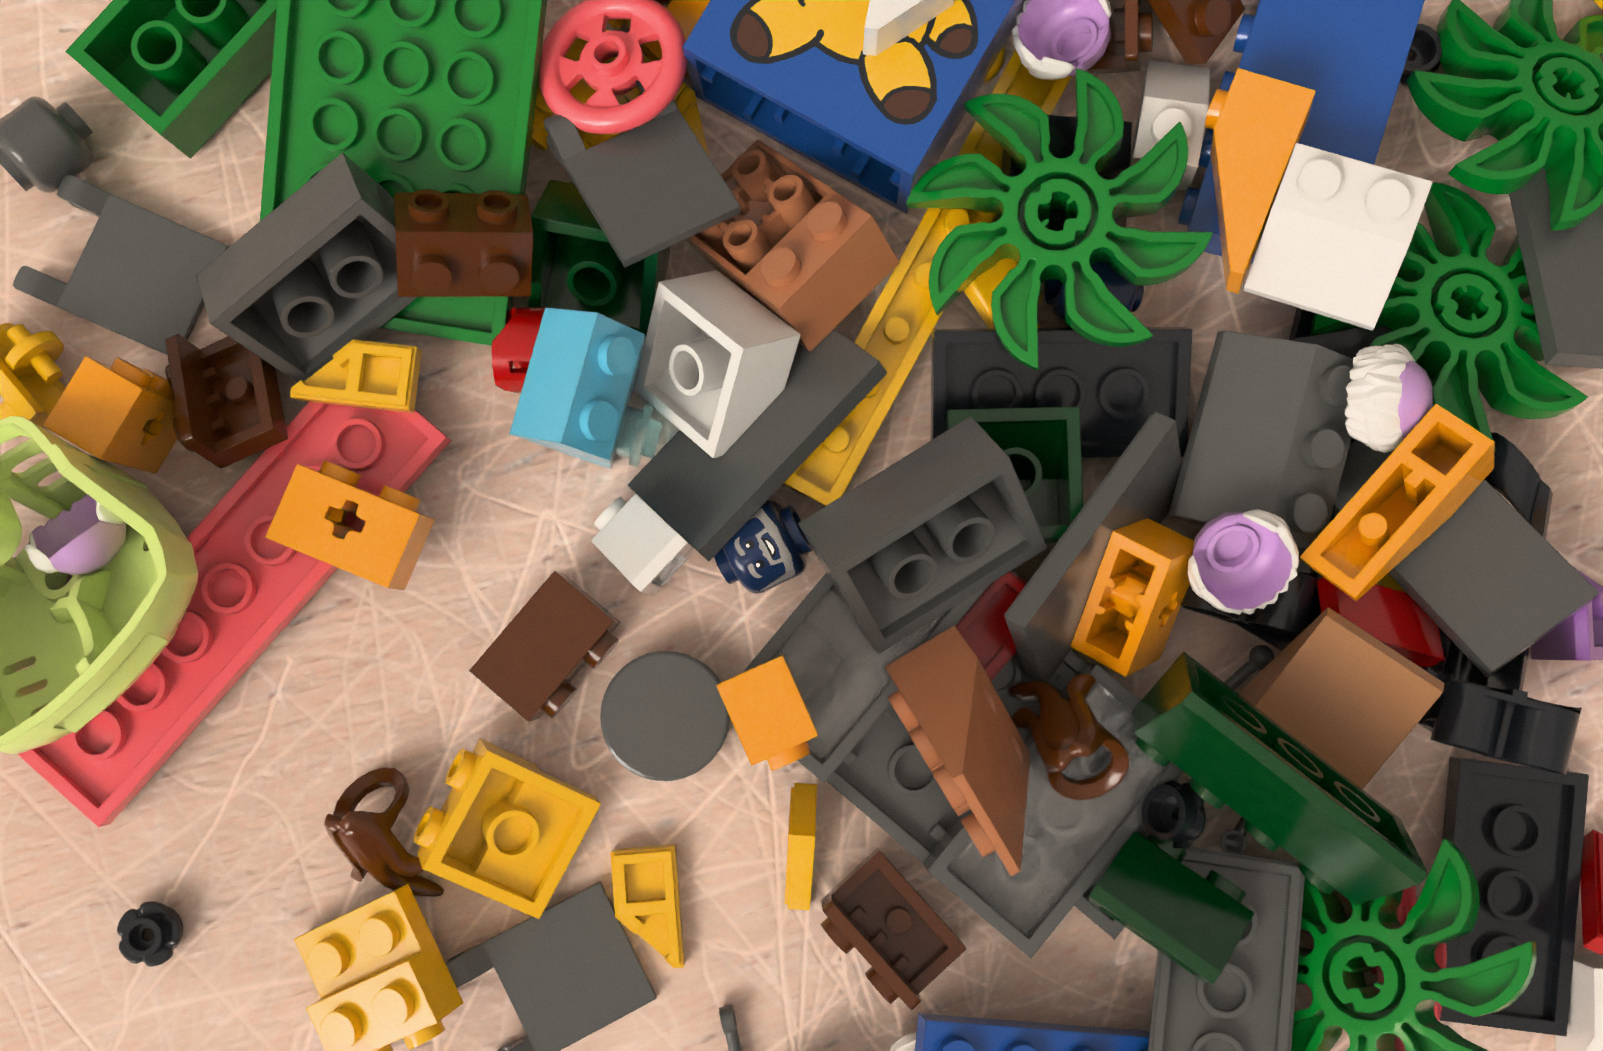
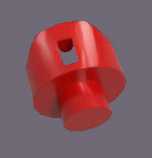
[491,307,549,393]

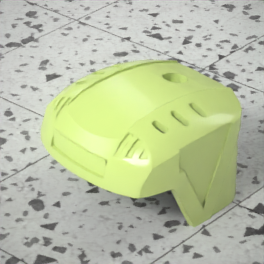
[0,416,198,755]

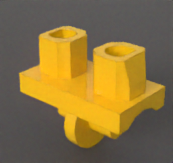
[0,323,66,437]

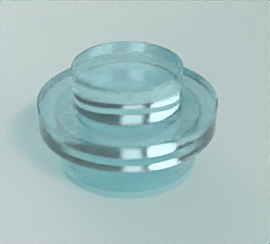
[615,404,664,467]

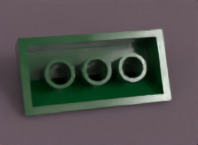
[1132,652,1429,905]

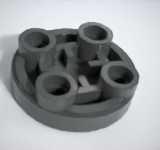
[600,651,730,781]

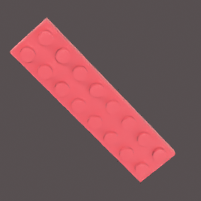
[18,402,452,827]

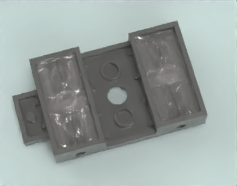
[742,572,1195,958]

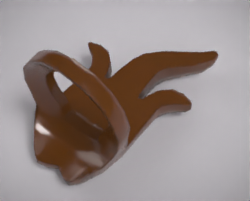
[1009,674,1129,800]
[324,767,444,897]

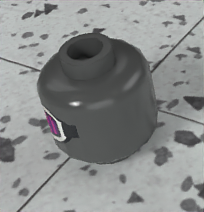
[0,96,93,193]

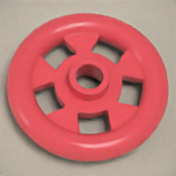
[538,0,688,134]

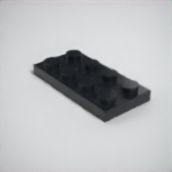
[931,327,1192,458]
[1440,757,1589,1036]

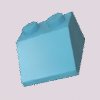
[509,308,645,469]

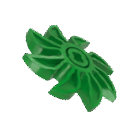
[1407,0,1603,231]
[906,69,1213,371]
[1310,182,1588,451]
[1291,839,1536,1051]

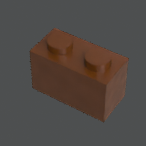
[469,571,621,722]

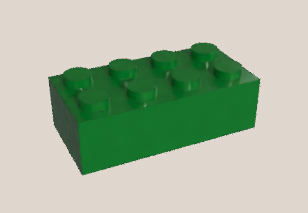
[65,0,277,159]

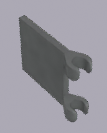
[544,81,741,268]
[13,175,229,355]
[446,881,657,1051]

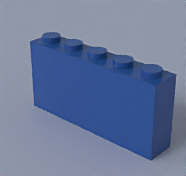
[1178,0,1425,264]

